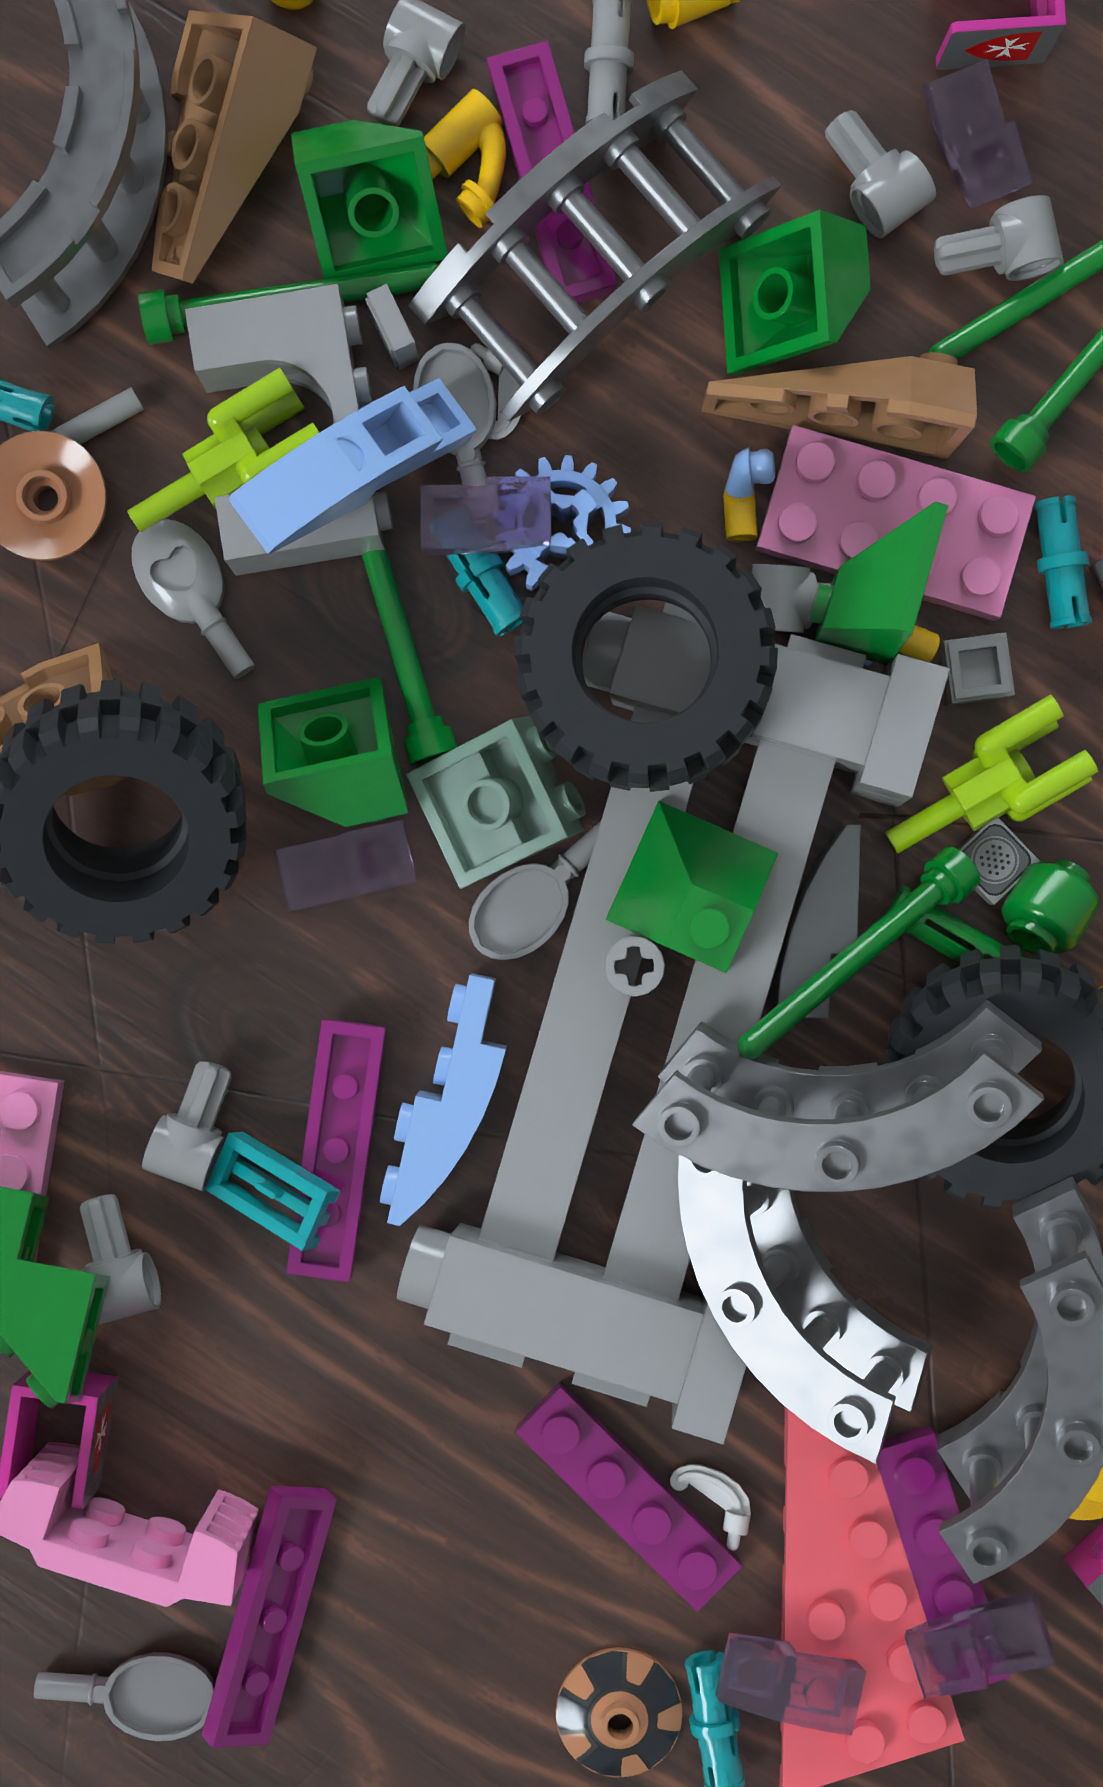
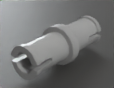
[584,0,635,124]

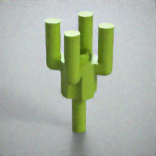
[127,367,319,533]
[885,695,1098,854]

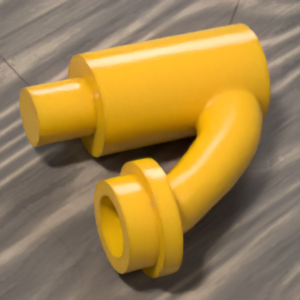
[424,89,506,228]

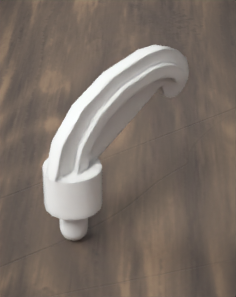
[470,343,521,440]
[670,1464,751,1551]

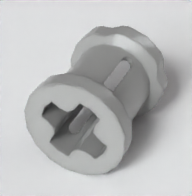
[604,936,665,997]

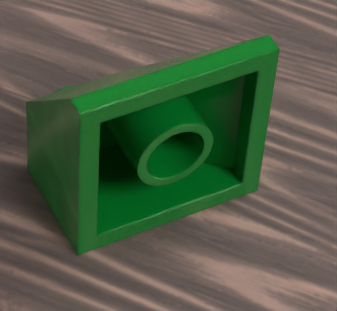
[291,120,448,279]
[719,209,871,376]
[808,501,948,666]
[258,676,408,827]
[605,800,778,974]

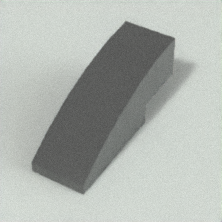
[770,825,861,1018]

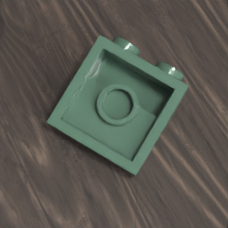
[406,716,585,889]

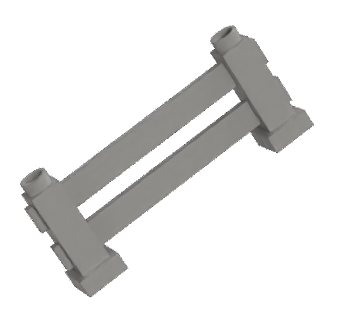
[397,602,950,1444]

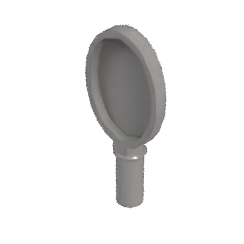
[413,343,497,524]
[132,519,255,679]
[469,820,601,960]
[34,1652,215,1741]

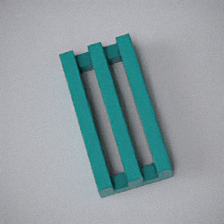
[205,1132,340,1251]

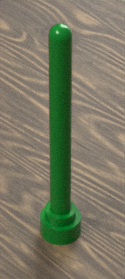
[928,240,1103,360]
[138,263,439,345]
[989,327,1103,473]
[362,540,458,766]
[737,846,981,1059]

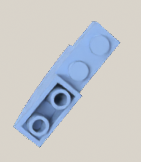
[228,378,477,555]
[380,973,507,1226]

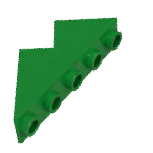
[0,1186,110,1409]

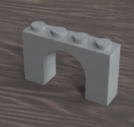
[185,284,393,576]

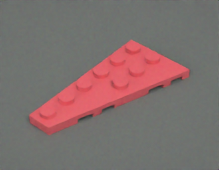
[779,1406,965,1787]

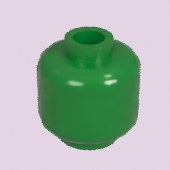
[1001,860,1100,955]

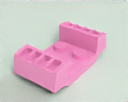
[0,1442,259,1607]

